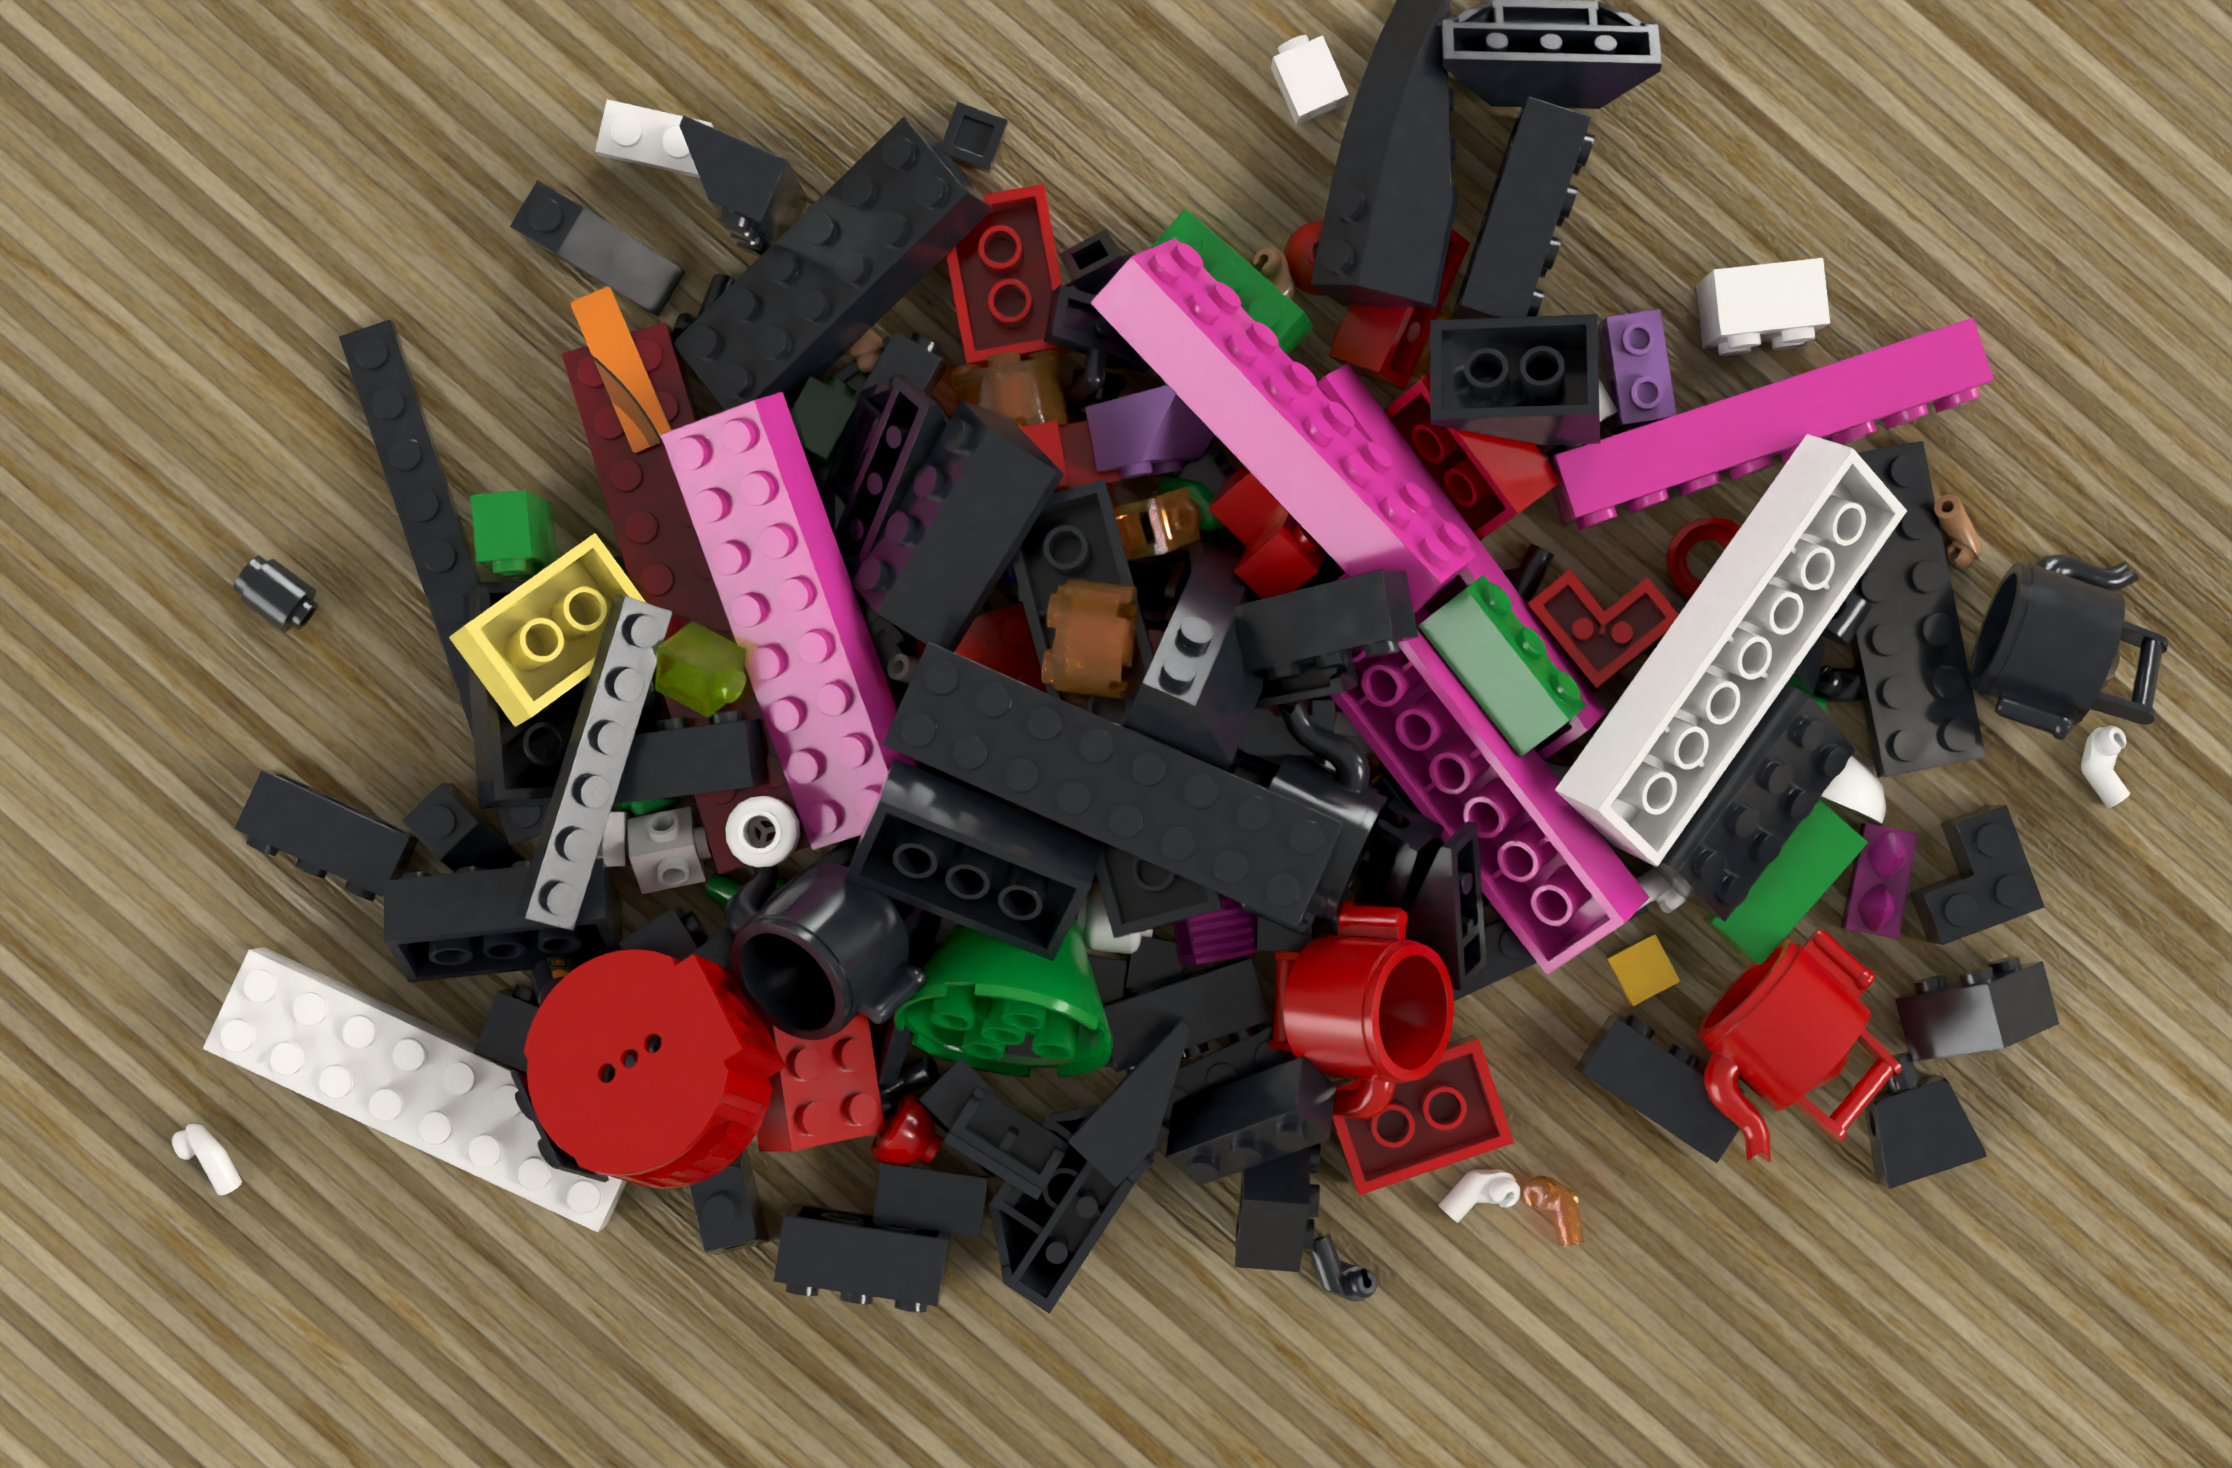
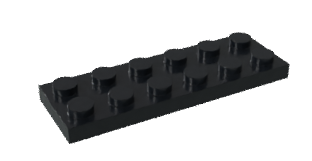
[1850,441,1986,778]

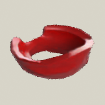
[1666,517,1741,597]

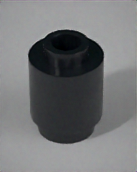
[233,555,318,632]

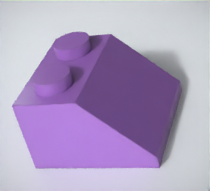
[1085,385,1214,479]

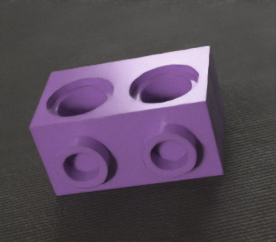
[1598,309,1676,431]

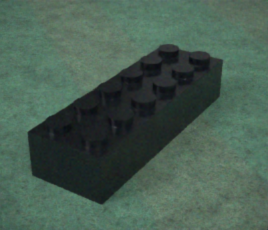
[673,116,994,411]

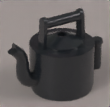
[1969,554,2168,740]
[1213,700,1388,936]
[725,861,929,1040]

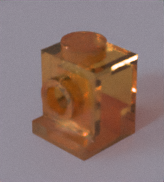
[1113,486,1202,561]

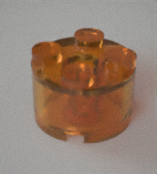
[950,350,1069,427]
[1041,579,1138,699]

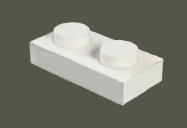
[595,99,714,178]

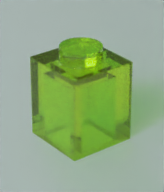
[655,621,746,718]

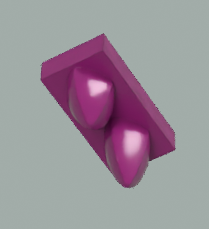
[1841,823,1919,939]

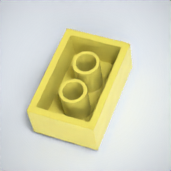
[449,533,646,727]

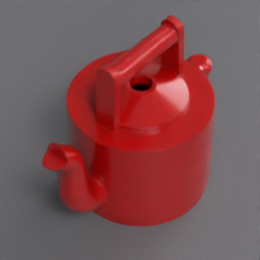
[1269,901,1454,1119]
[1697,929,1903,1162]

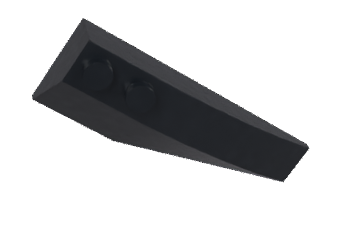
[1311,0,1457,308]
[1124,527,1264,771]

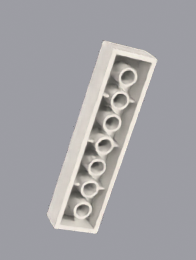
[1555,434,1907,867]
[203,947,628,1232]

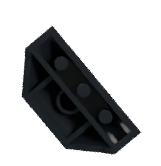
[1441,0,1662,109]
[823,374,947,590]
[989,1104,1170,1314]

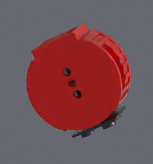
[510,949,786,1189]

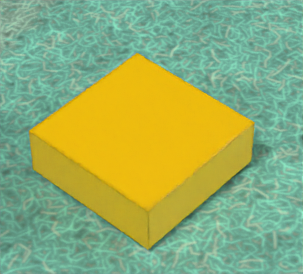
[1606,933,1681,1006]

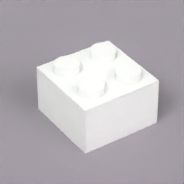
[1696,258,1830,356]

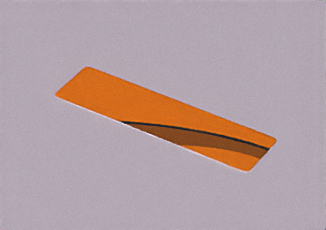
[571,287,671,453]

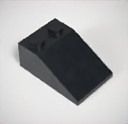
[1430,314,1600,445]

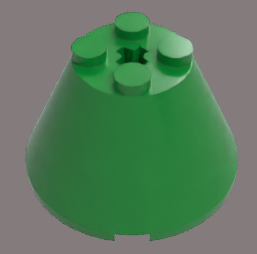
[894,918,1113,1078]

